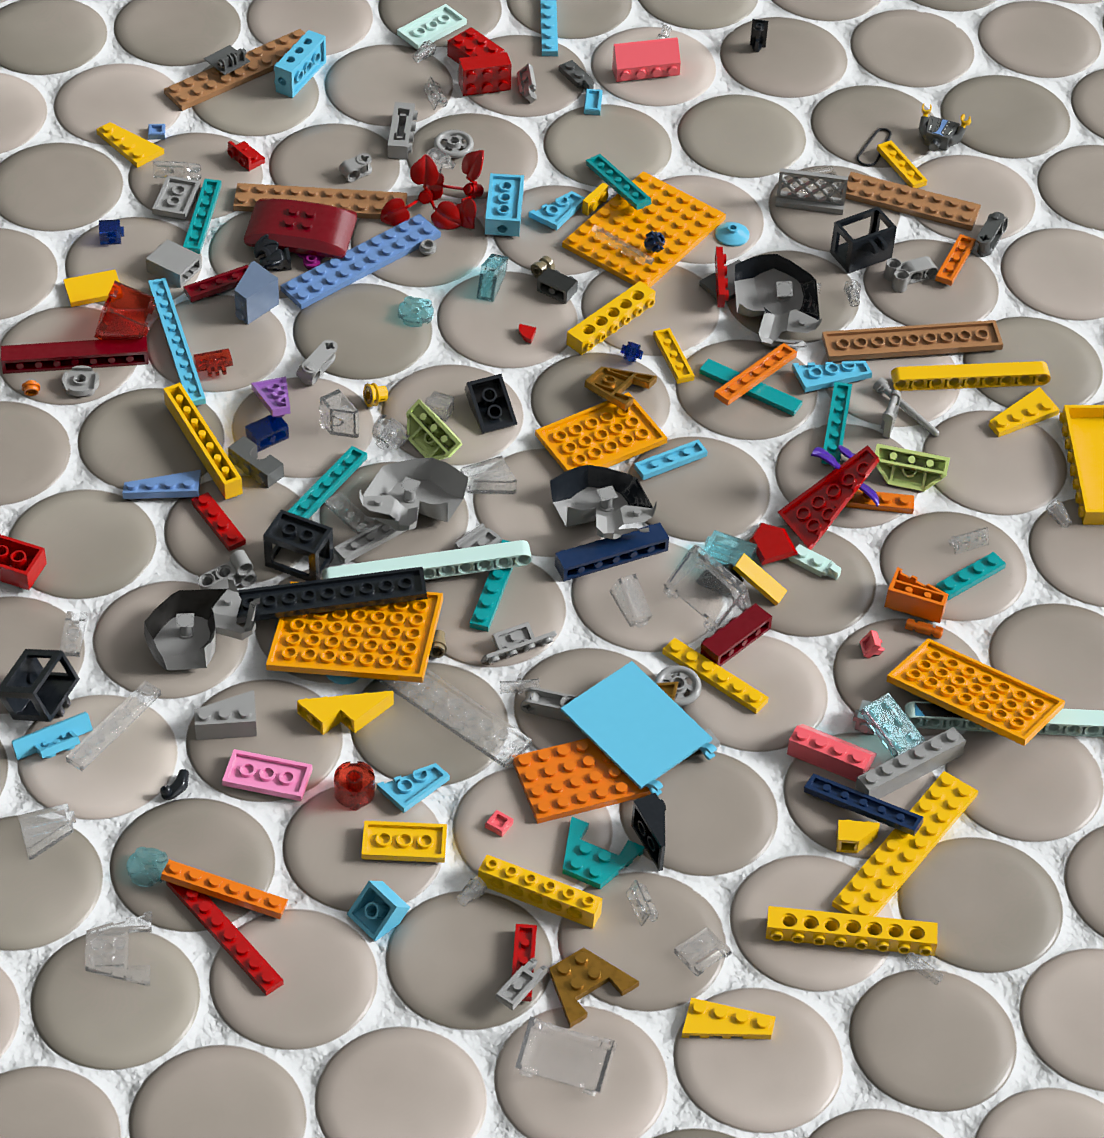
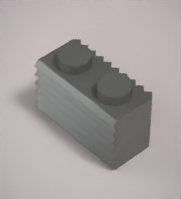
[537,267,578,304]

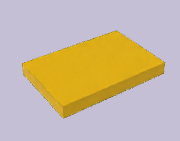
[63,269,123,307]

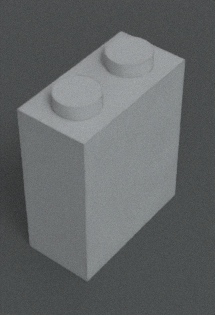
[146,239,202,288]

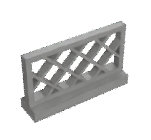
[775,168,848,215]

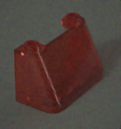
[94,281,155,340]

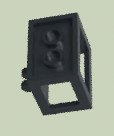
[830,207,897,274]
[263,510,334,581]
[0,649,80,722]

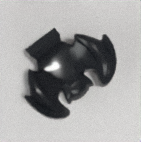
[254,234,292,271]

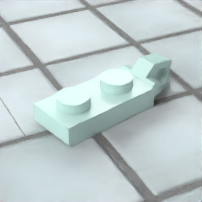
[789,544,841,580]

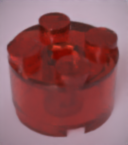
[334,761,375,811]

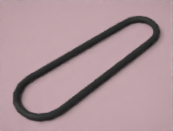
[857,128,892,166]

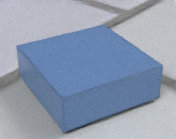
[148,124,166,139]

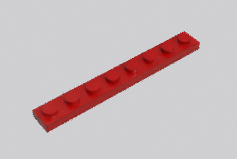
[166,881,284,996]

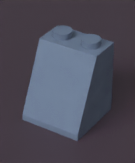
[234,261,279,324]

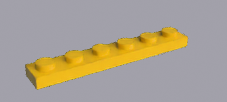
[662,638,769,714]

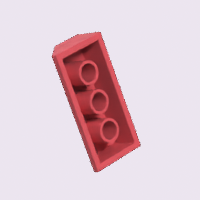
[612,37,681,82]
[787,724,877,782]

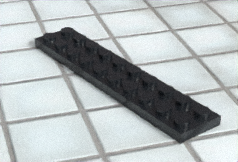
[236,566,427,623]

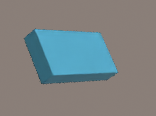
[584,89,603,115]

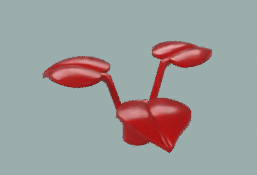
[426,150,484,229]
[380,154,462,230]

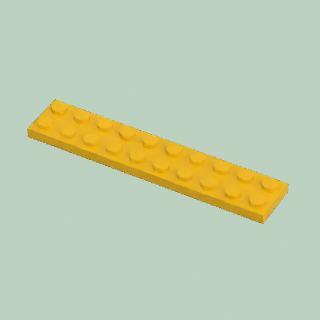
[832,771,978,917]

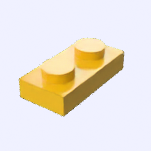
[582,183,609,216]

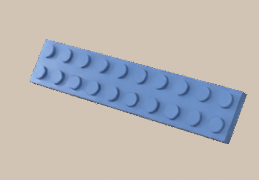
[280,214,441,310]

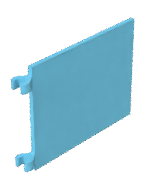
[560,661,717,796]

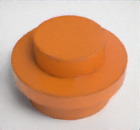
[22,380,40,396]

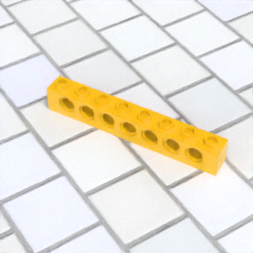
[765,906,938,956]

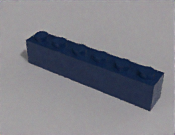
[555,522,669,582]

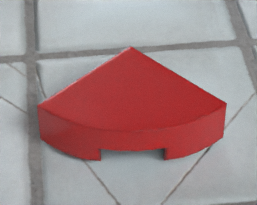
[519,324,536,344]

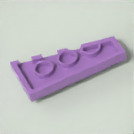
[251,377,291,417]

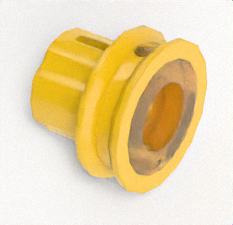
[363,383,388,407]

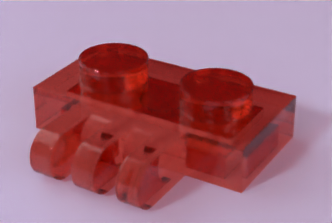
[193,348,233,378]

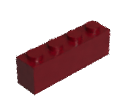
[700,603,772,666]

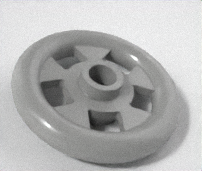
[434,130,474,158]
[655,665,702,707]

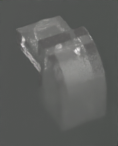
[424,147,456,173]

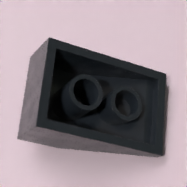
[465,374,518,434]
[631,793,666,871]

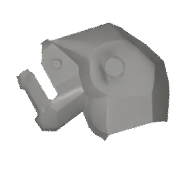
[359,457,468,531]

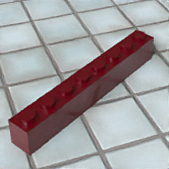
[1,336,149,374]

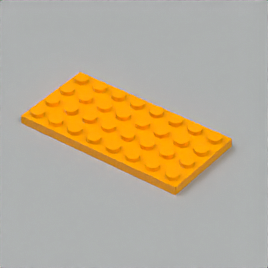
[886,638,1065,746]

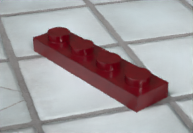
[183,265,249,302]

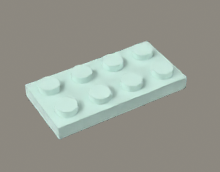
[397,4,467,50]

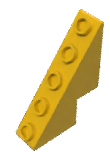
[297,691,394,735]

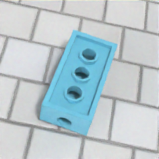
[274,30,326,98]
[485,173,524,237]

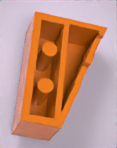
[884,567,949,623]

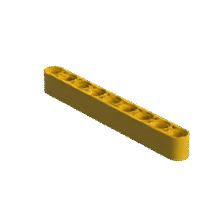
[891,361,1051,391]

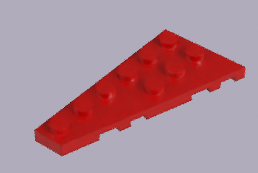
[778,445,880,550]

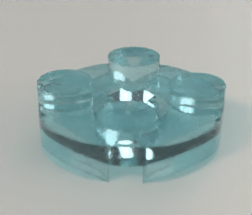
[398,296,434,327]
[127,847,168,887]

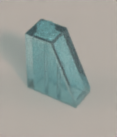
[477,254,508,302]

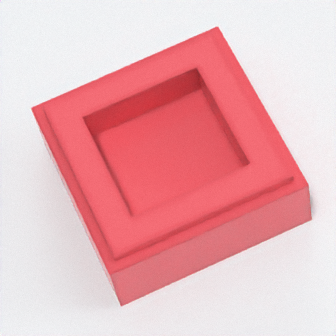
[485,810,514,837]

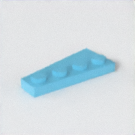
[792,361,872,393]

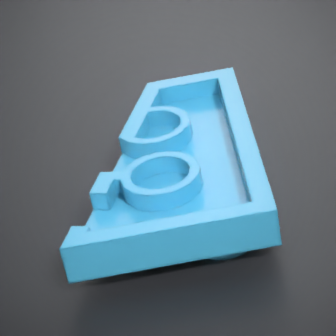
[529,191,585,231]
[377,763,450,813]

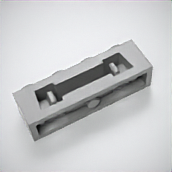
[388,102,418,160]

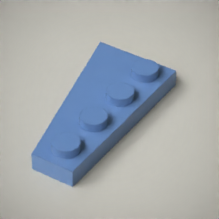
[122,470,202,499]

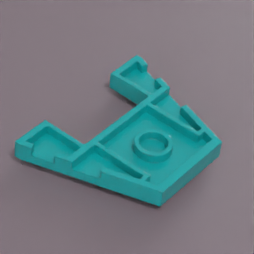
[562,816,645,889]

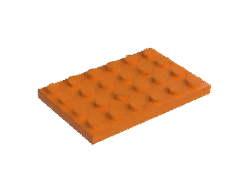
[512,738,651,824]

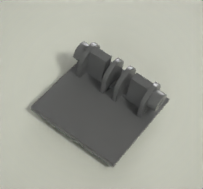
[204,45,250,75]

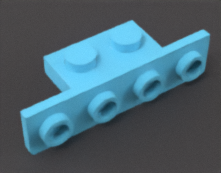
[11,712,93,760]

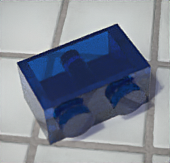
[245,415,289,452]

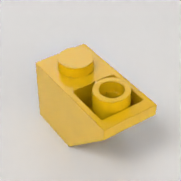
[836,820,880,853]

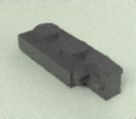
[559,60,594,90]

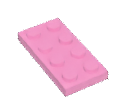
[222,749,313,801]

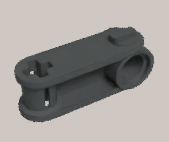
[977,212,1008,256]

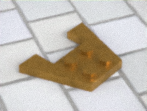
[584,366,657,411]
[549,947,639,1028]

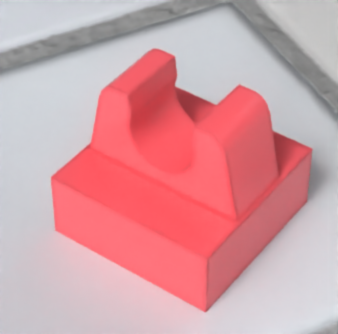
[859,630,885,658]

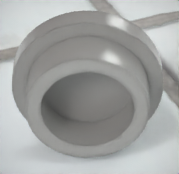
[419,239,437,255]

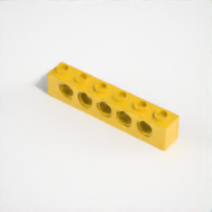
[566,281,656,355]
[478,855,603,929]

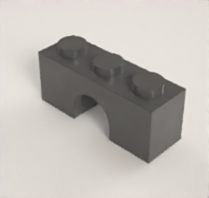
[228,436,284,488]

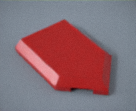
[749,522,798,565]

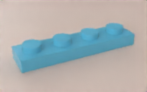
[634,439,708,480]

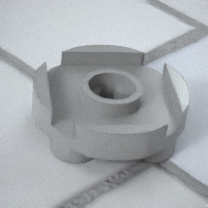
[62,365,99,397]

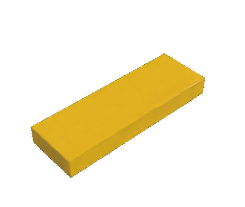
[732,553,787,606]

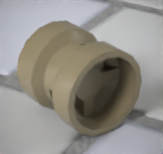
[530,256,555,278]

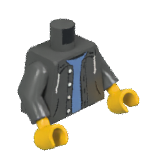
[919,103,971,152]

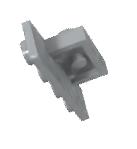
[481,622,557,664]

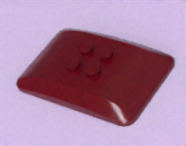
[244,198,357,259]

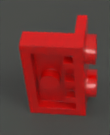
[227,141,265,171]

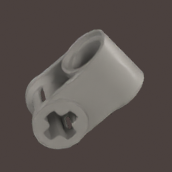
[339,153,372,182]

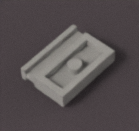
[455,523,502,549]

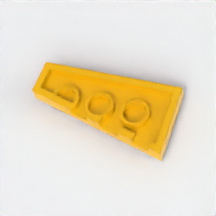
[96,122,164,168]
[988,387,1060,437]
[681,998,776,1039]

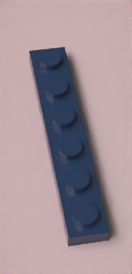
[804,773,924,836]

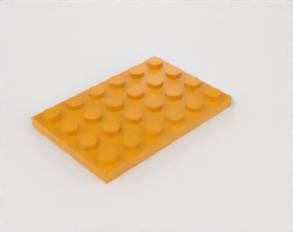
[535,392,668,472]

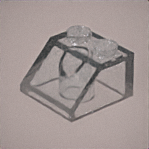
[319,389,359,438]

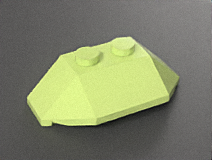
[406,399,462,460]
[875,443,950,492]

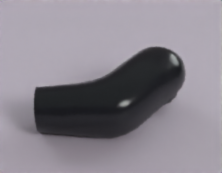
[160,769,189,800]

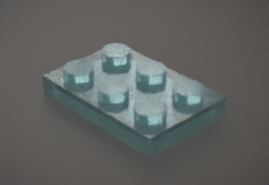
[860,692,925,758]

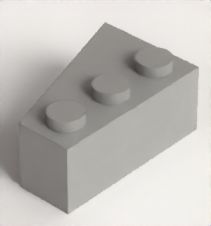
[194,690,257,740]

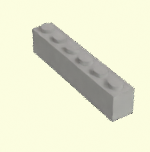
[855,727,966,799]

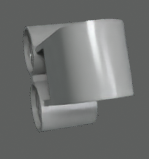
[884,256,938,292]
[198,550,257,589]

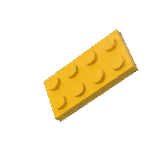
[361,821,447,863]

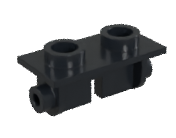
[750,19,769,52]

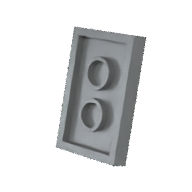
[152,176,201,220]

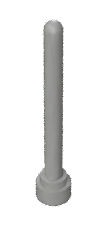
[873,378,939,437]

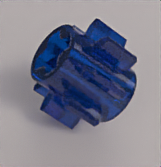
[620,341,643,363]

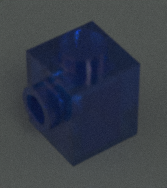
[99,219,125,245]

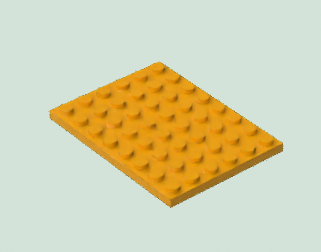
[562,171,726,287]
[266,581,443,683]

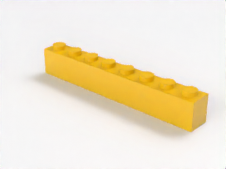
[163,383,243,500]

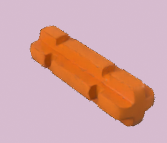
[905,618,943,639]

